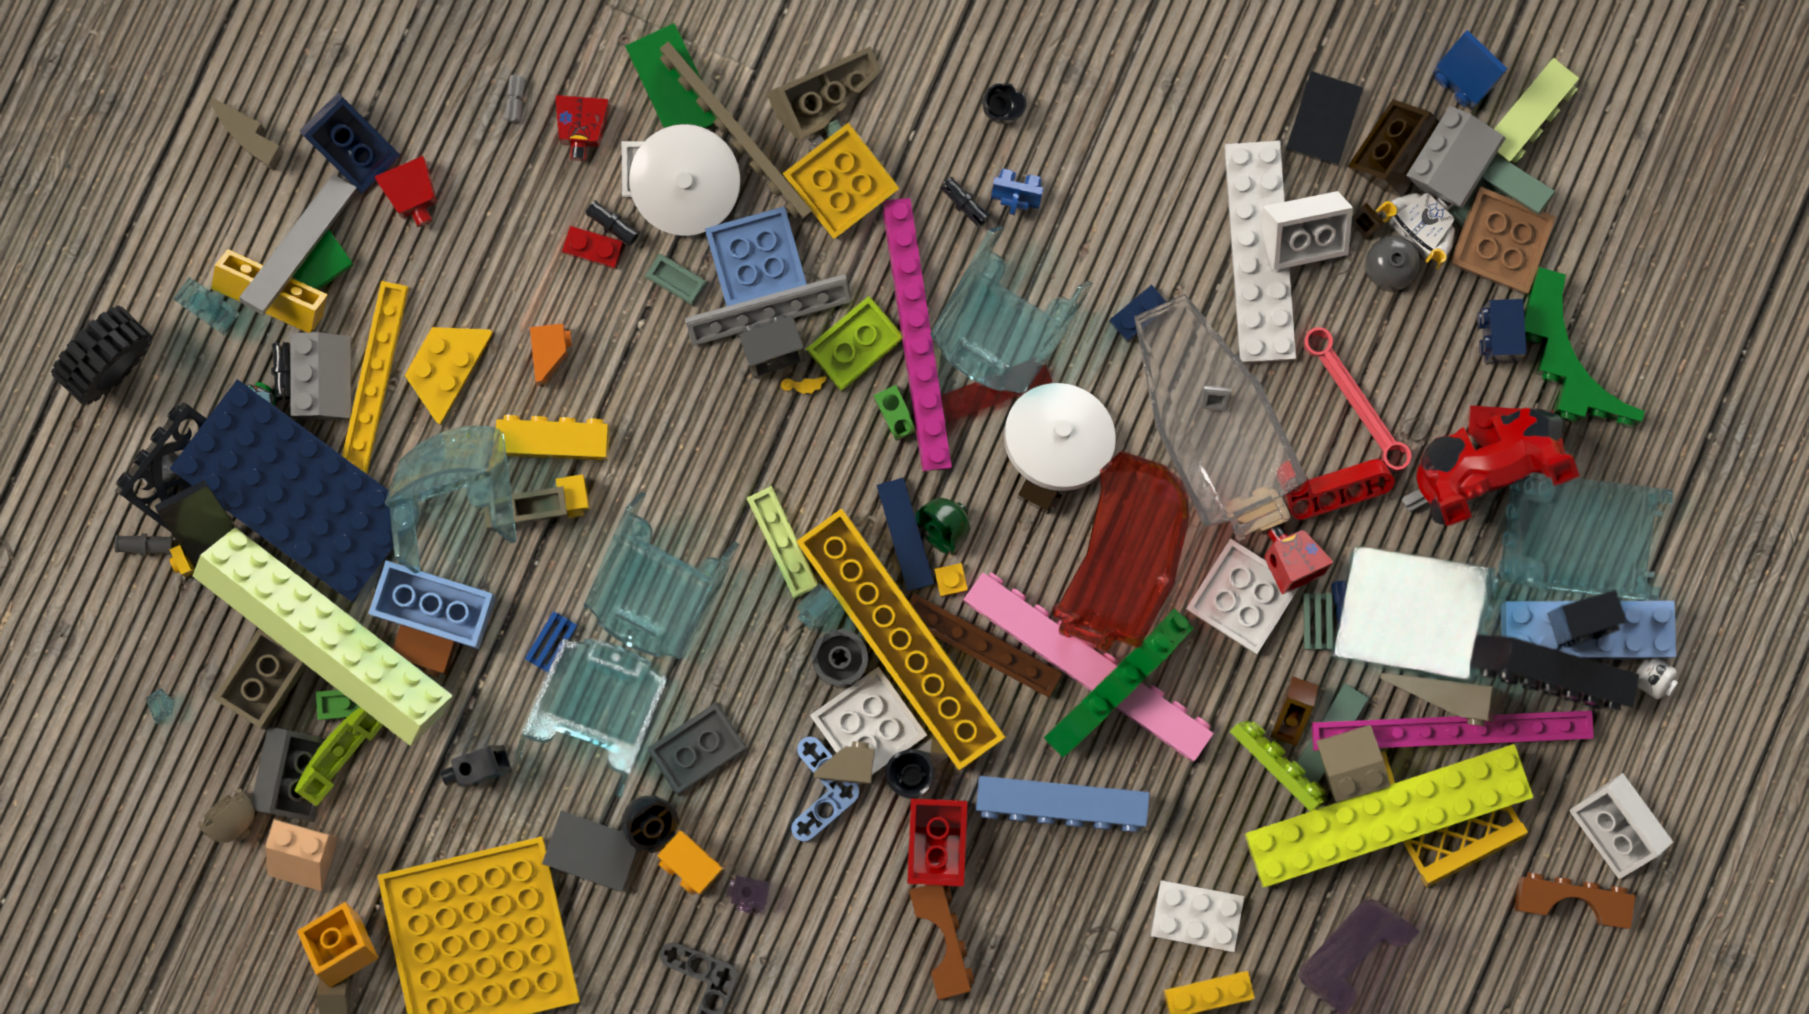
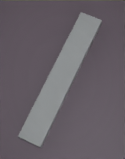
[239,174,356,315]
[685,274,853,346]

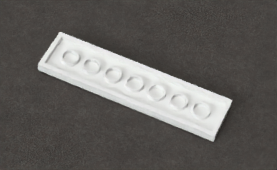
[1224,141,1296,364]

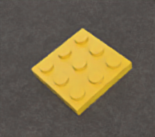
[783,122,899,239]

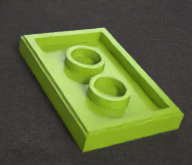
[806,296,902,392]

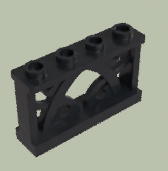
[115,402,207,531]

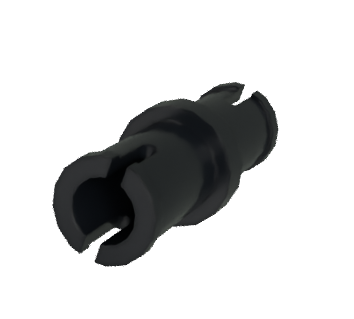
[940,177,990,228]
[585,200,640,246]
[271,342,291,400]

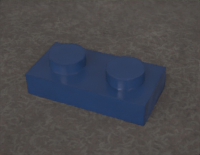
[1109,284,1169,342]

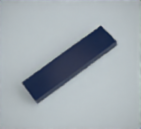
[877,478,934,592]

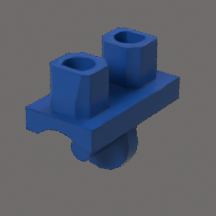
[991,169,1043,216]

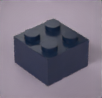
[1477,299,1526,364]

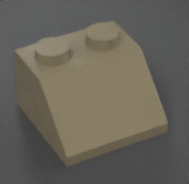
[1316,725,1390,803]
[814,741,874,785]

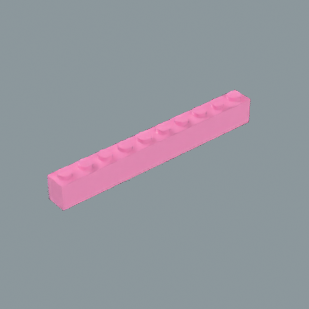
[963,572,1214,762]

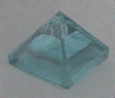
[146,688,175,724]

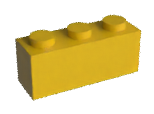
[1163,971,1255,1014]

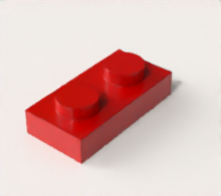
[562,226,624,269]

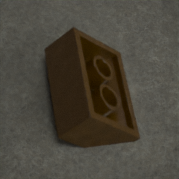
[1348,99,1439,197]

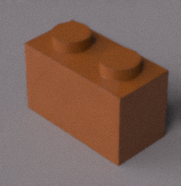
[393,625,457,678]

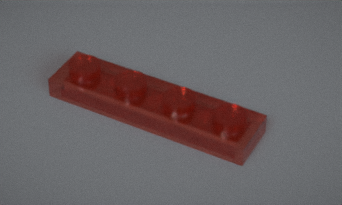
[941,356,1053,423]

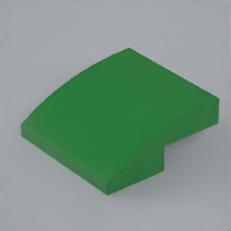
[275,229,354,290]

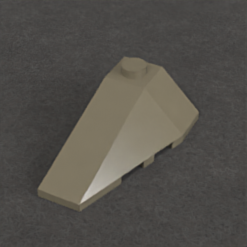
[766,46,881,139]
[1380,673,1502,726]

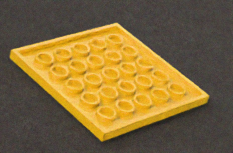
[377,836,580,1014]

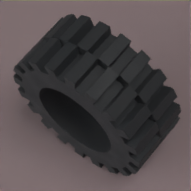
[51,305,153,406]

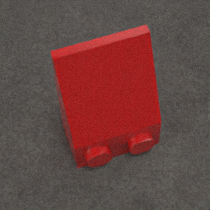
[907,798,967,886]

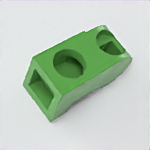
[873,385,916,441]

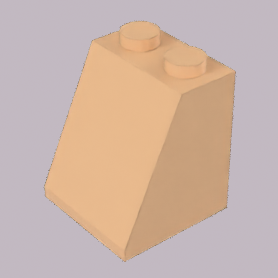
[265,820,339,891]

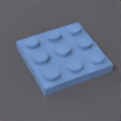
[705,206,807,306]

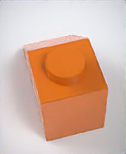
[530,323,572,386]

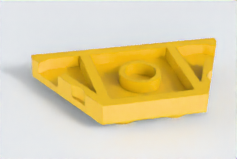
[405,327,494,425]

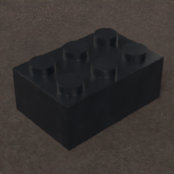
[1547,589,1627,648]

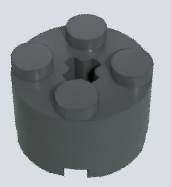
[812,629,869,688]

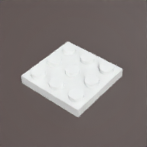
[1185,539,1299,655]
[810,667,927,775]

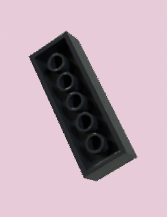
[1468,634,1640,711]

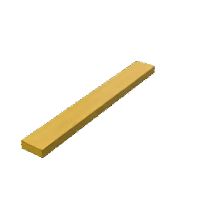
[342,281,409,475]

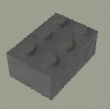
[739,315,806,378]

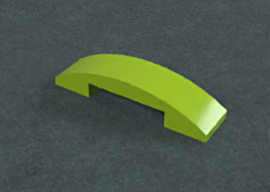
[295,707,383,807]

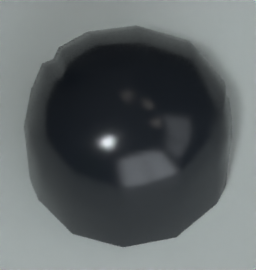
[982,83,1027,124]

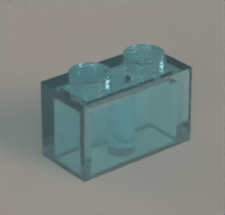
[173,277,240,336]
[796,583,841,631]

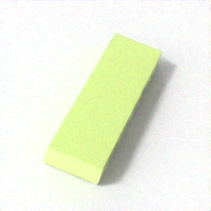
[747,486,819,599]

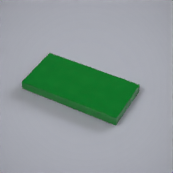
[625,23,716,129]

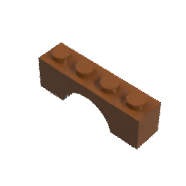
[1514,872,1636,929]
[909,885,975,1000]

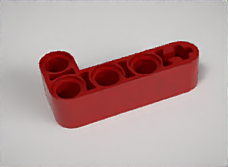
[1278,459,1395,520]

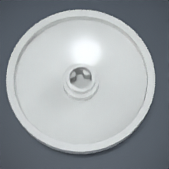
[629,125,740,236]
[1004,383,1116,491]

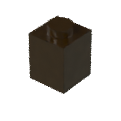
[1017,479,1062,514]

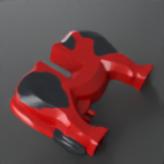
[1416,407,1580,527]

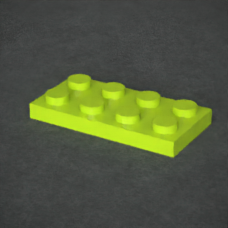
[1230,720,1328,812]

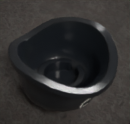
[885,749,935,799]

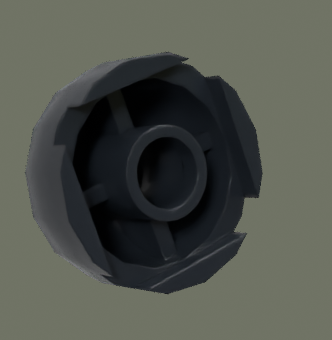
[621,795,680,853]

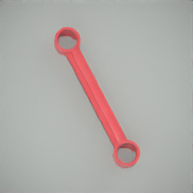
[1303,327,1411,472]

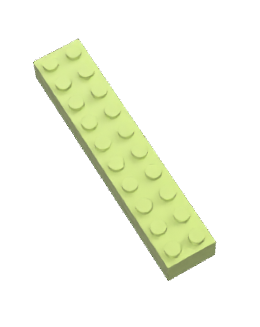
[193,527,453,746]

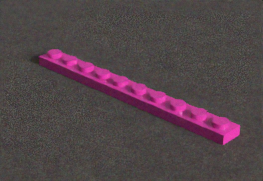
[882,198,952,472]
[1311,711,1594,751]

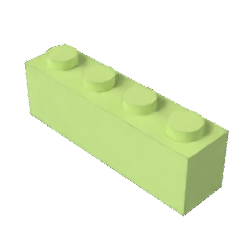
[1494,58,1579,164]

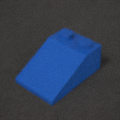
[1433,30,1508,110]

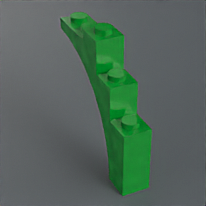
[1524,267,1645,428]
[1044,608,1194,758]

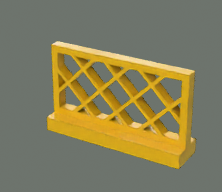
[1403,806,1528,888]

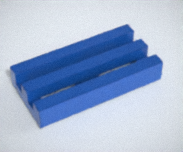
[525,611,578,674]

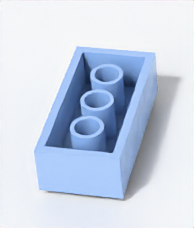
[368,561,496,650]

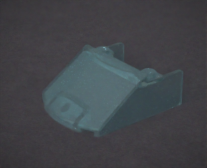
[930,225,1093,393]
[384,426,517,574]
[583,491,740,659]
[515,639,667,797]

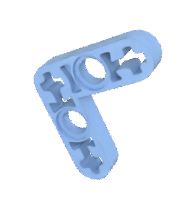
[791,737,859,842]

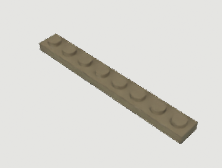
[659,42,812,221]

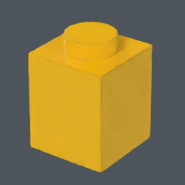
[556,474,590,518]

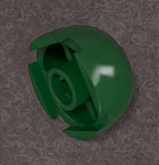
[915,498,970,554]

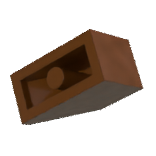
[1270,676,1319,746]

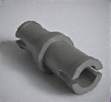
[115,533,173,556]

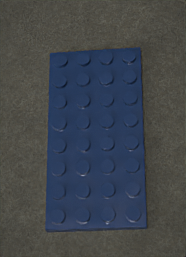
[169,379,419,602]

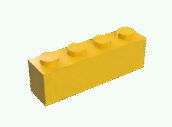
[211,249,328,333]
[494,415,610,461]

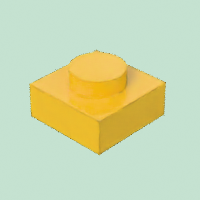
[169,545,195,577]
[934,563,968,597]

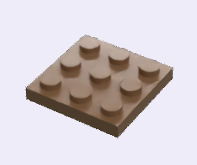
[1449,187,1556,295]

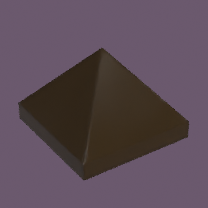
[1352,202,1384,240]

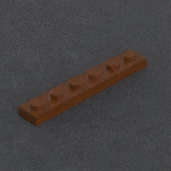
[910,594,1062,698]

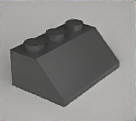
[251,726,326,822]

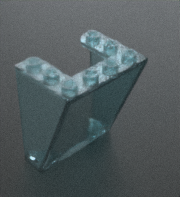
[1499,472,1674,601]
[1330,546,1499,683]

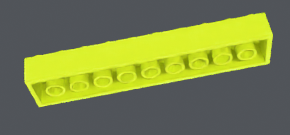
[1244,744,1533,888]

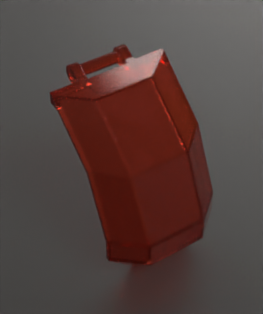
[1052,451,1190,651]

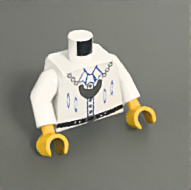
[1376,193,1455,270]

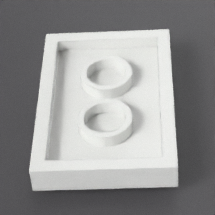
[1150,880,1244,952]

